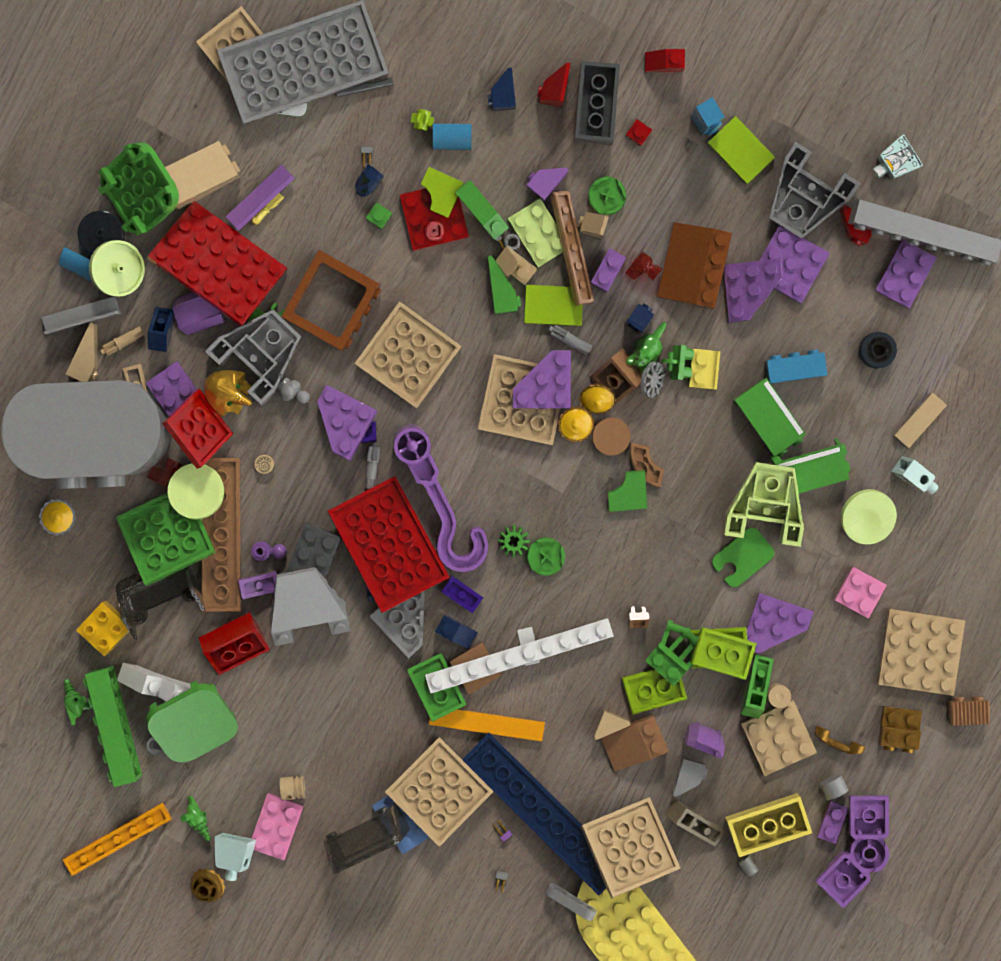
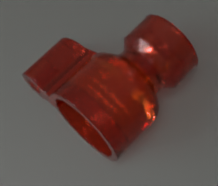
[625,251,662,280]
[147,458,182,488]

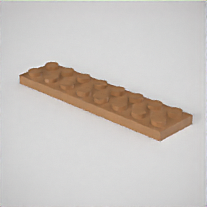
[202,458,241,612]

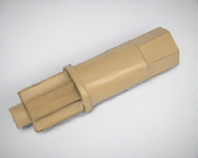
[100,326,145,356]

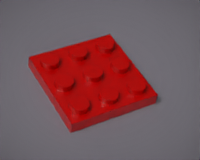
[400,188,469,251]
[162,388,233,469]

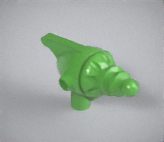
[64,679,94,726]
[180,795,211,842]

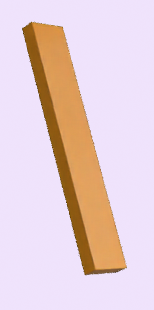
[429,709,545,741]
[63,802,172,876]

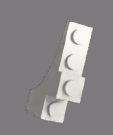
[117,662,191,701]

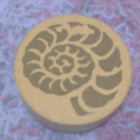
[255,455,274,474]

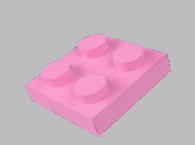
[834,566,887,619]

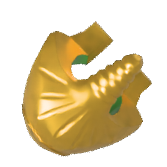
[204,370,252,416]

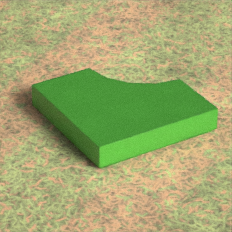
[608,470,647,512]

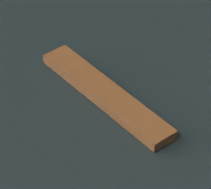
[550,191,594,306]

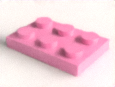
[252,793,304,860]

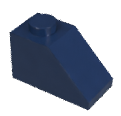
[487,67,516,111]
[624,303,654,334]
[147,307,174,352]
[435,614,478,649]

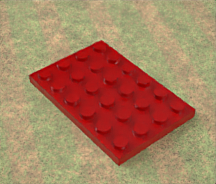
[147,201,287,327]
[327,476,449,614]

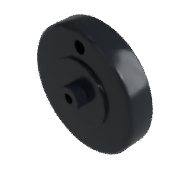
[77,211,125,255]

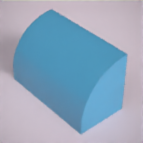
[433,124,472,150]
[59,247,93,283]

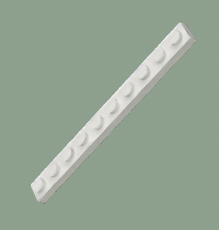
[425,618,614,694]

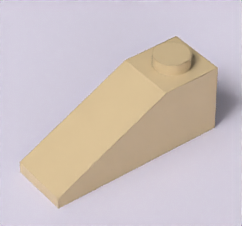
[66,322,98,382]

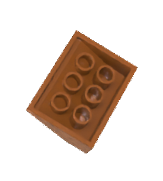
[657,222,732,310]

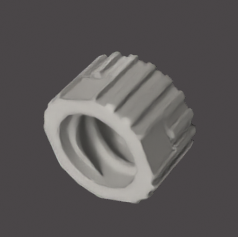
[504,234,521,251]

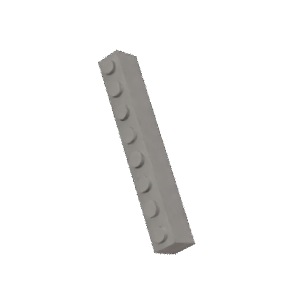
[848,200,1001,266]

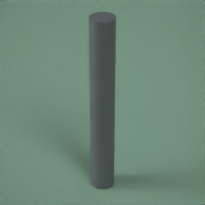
[336,78,394,97]

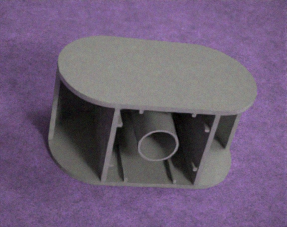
[2,380,171,489]

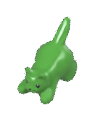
[626,322,666,374]

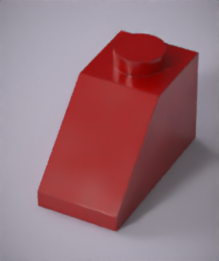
[645,49,685,72]
[840,205,872,247]

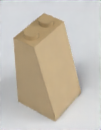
[165,141,240,210]

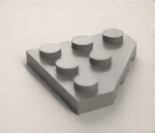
[369,591,425,658]

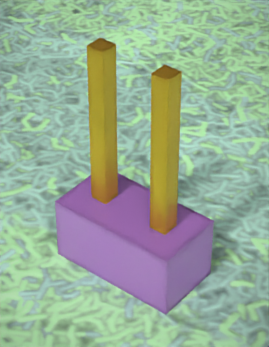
[493,820,513,842]

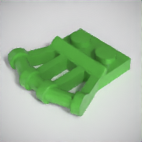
[645,620,698,686]

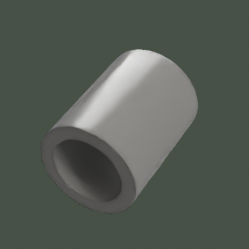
[738,855,758,877]

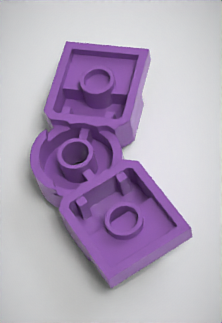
[815,795,889,908]

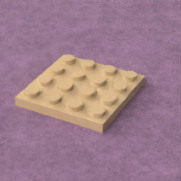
[354,301,462,408]
[478,354,561,445]
[877,609,966,696]
[385,737,493,847]
[580,797,681,898]

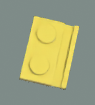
[689,349,721,390]

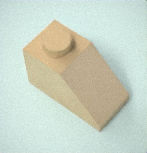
[577,212,609,239]

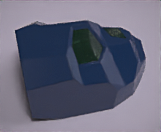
[355,164,384,197]

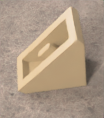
[593,709,631,740]

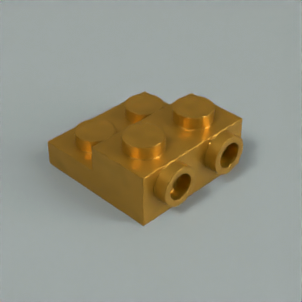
[878,706,922,753]

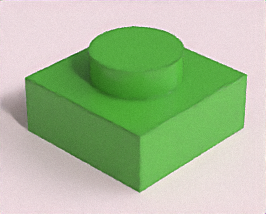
[366,202,393,229]

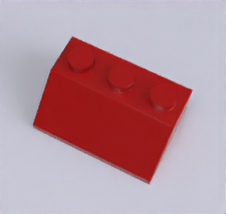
[199,612,270,675]

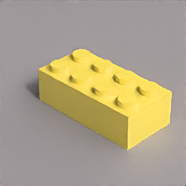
[725,793,812,857]

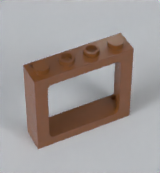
[281,250,381,351]

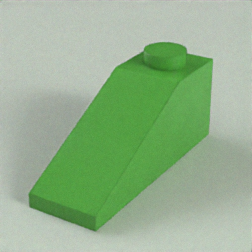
[455,180,509,240]
[488,256,521,315]
[740,654,774,719]

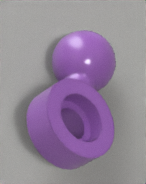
[251,541,287,561]

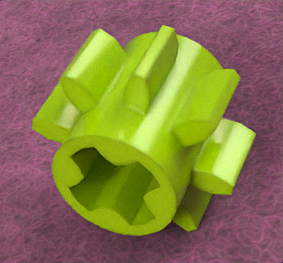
[410,109,434,132]

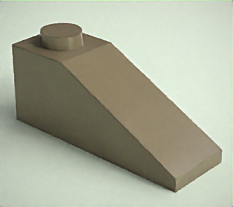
[665,799,726,847]

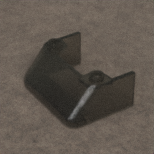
[116,566,205,640]
[323,802,410,874]

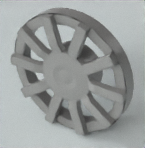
[641,361,665,398]

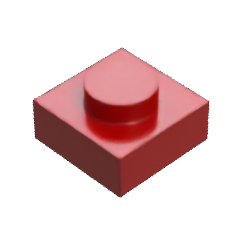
[625,119,652,146]

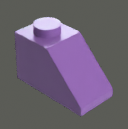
[526,168,569,202]

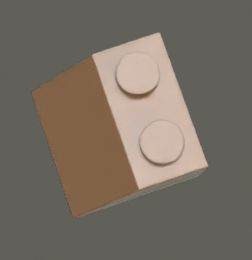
[589,348,642,405]

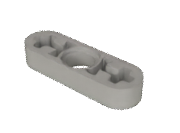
[545,883,597,921]

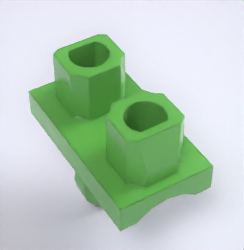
[662,345,694,380]

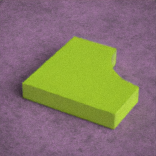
[421,167,464,218]

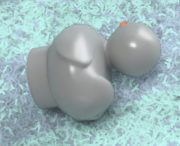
[277,378,310,404]

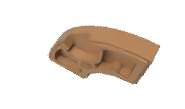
[630,443,664,488]

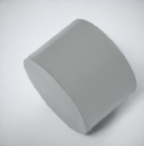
[819,774,848,800]

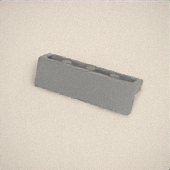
[42,296,122,336]

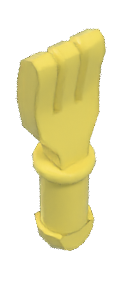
[251,193,284,225]

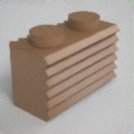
[947,696,990,725]

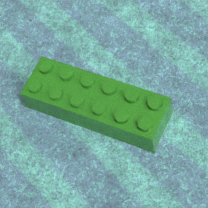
[83,665,143,787]

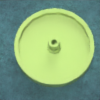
[89,240,145,297]
[168,464,225,520]
[841,489,897,544]

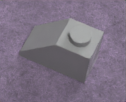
[671,757,708,797]

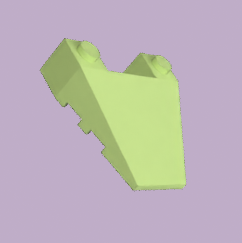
[723,462,804,547]

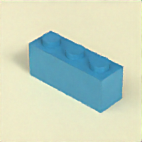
[690,97,725,136]
[765,349,827,384]

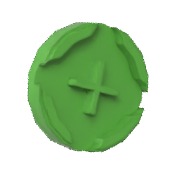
[588,176,626,215]
[527,537,565,576]

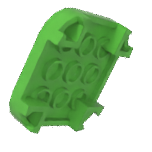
[98,142,179,236]
[145,681,238,762]

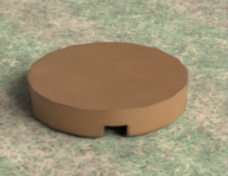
[592,418,631,455]

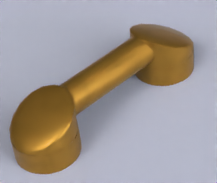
[815,725,866,754]

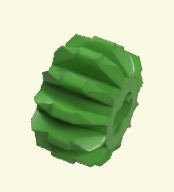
[497,525,530,558]

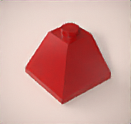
[537,62,571,108]

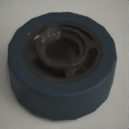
[859,332,897,369]

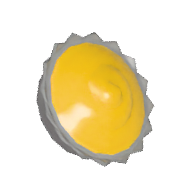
[38,498,76,536]

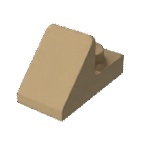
[495,246,537,285]

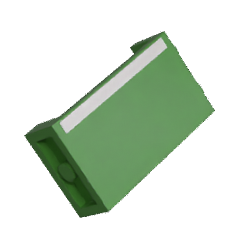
[733,378,806,457]
[771,438,851,494]

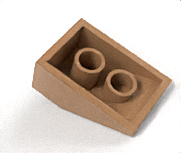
[601,714,669,771]

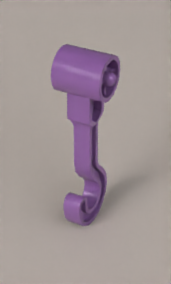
[393,424,488,572]

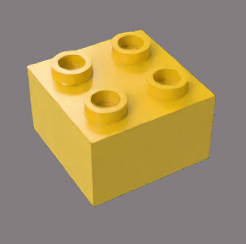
[76,601,134,656]

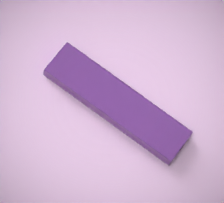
[226,164,294,231]

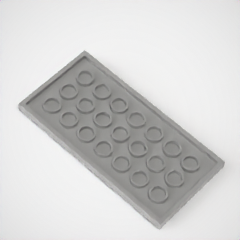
[217,0,389,124]

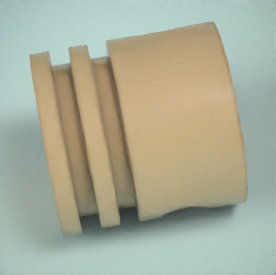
[766,683,791,708]
[280,775,306,800]

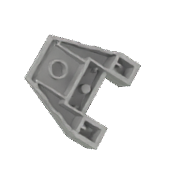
[769,141,861,238]
[205,310,301,407]
[270,567,351,646]

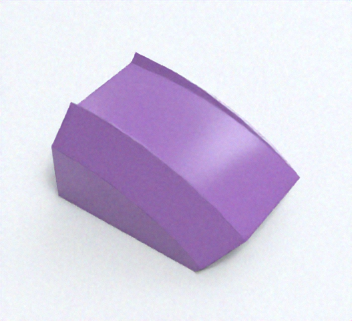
[172,292,226,335]
[683,721,725,759]

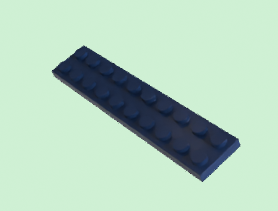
[462,732,606,895]

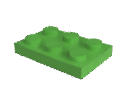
[407,653,467,722]

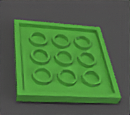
[116,492,216,586]

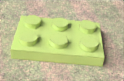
[508,198,563,268]

